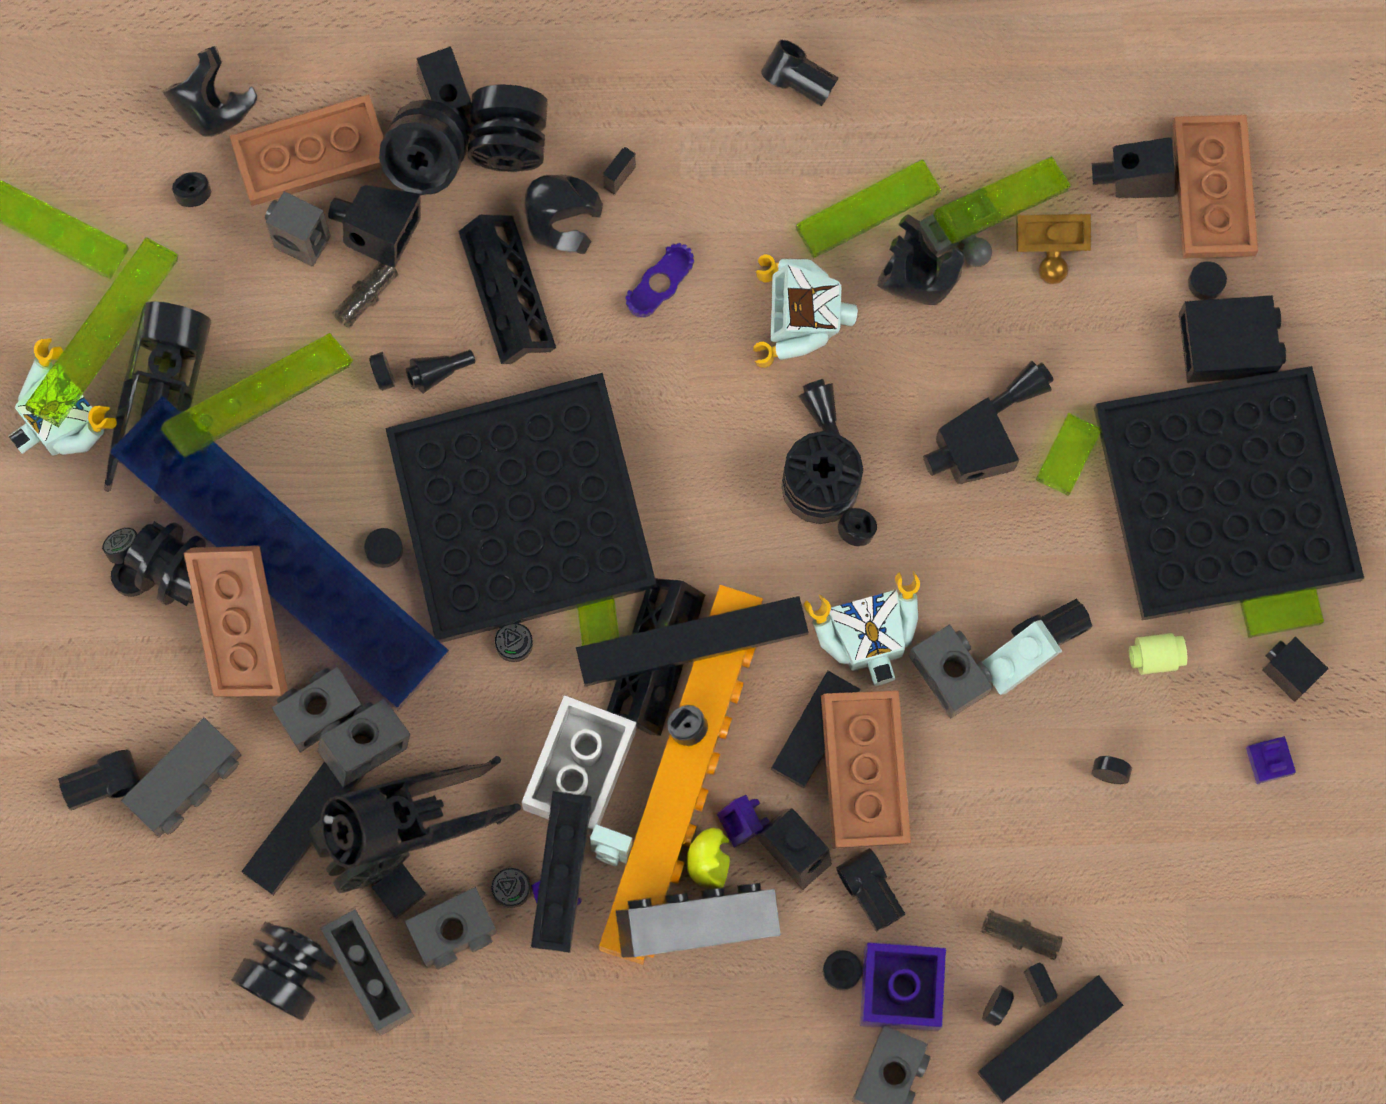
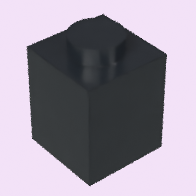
[1262,636,1329,702]

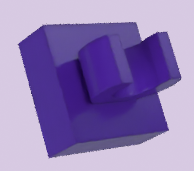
[1246,736,1296,784]
[716,795,769,848]

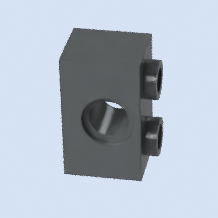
[265,191,331,267]
[909,624,992,719]
[272,667,362,752]
[318,698,410,787]
[405,887,497,969]
[852,1025,931,1104]

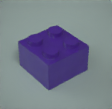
[860,942,946,1032]

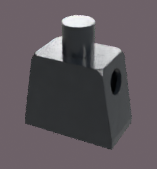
[416,46,471,135]
[1092,137,1174,198]
[328,185,421,268]
[923,397,1019,484]
[755,808,832,890]

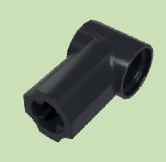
[761,40,839,106]
[1011,598,1093,645]
[58,750,140,811]
[836,848,906,932]

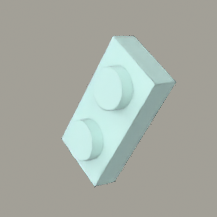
[982,620,1062,695]
[590,824,632,866]

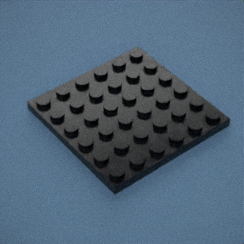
[1094,366,1364,621]
[385,373,657,644]

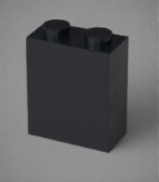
[1179,295,1286,383]

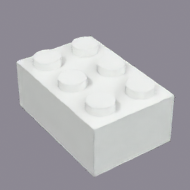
[522,695,636,835]

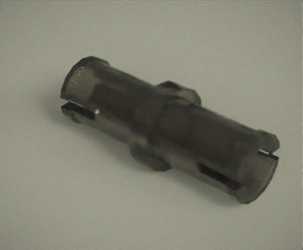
[333,261,398,328]
[981,909,1063,960]

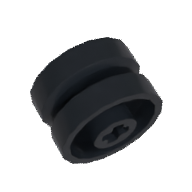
[379,99,469,195]

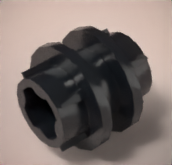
[124,521,206,606]

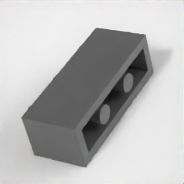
[121,717,241,838]
[320,909,415,1036]

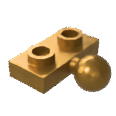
[1016,214,1091,284]

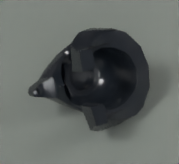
[163,46,257,137]
[524,174,603,254]
[877,214,965,305]

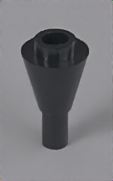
[406,350,475,394]
[991,360,1054,414]
[798,379,840,434]

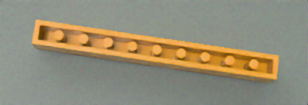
[599,585,763,965]

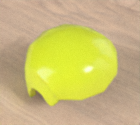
[687,828,730,889]

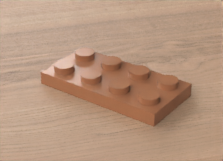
[229,94,383,206]
[1172,115,1258,258]
[184,546,288,697]
[821,690,911,849]

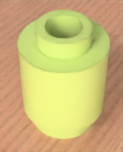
[1129,633,1187,675]

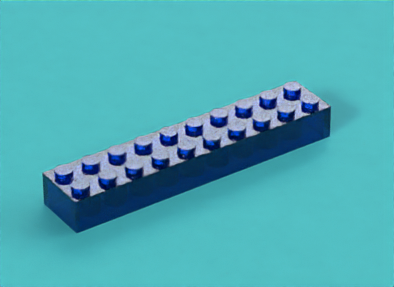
[110,396,449,711]

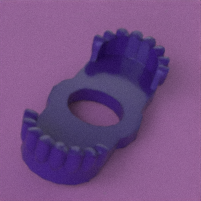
[626,243,694,318]

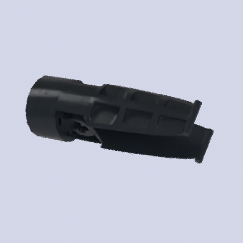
[104,301,211,504]
[321,756,521,869]

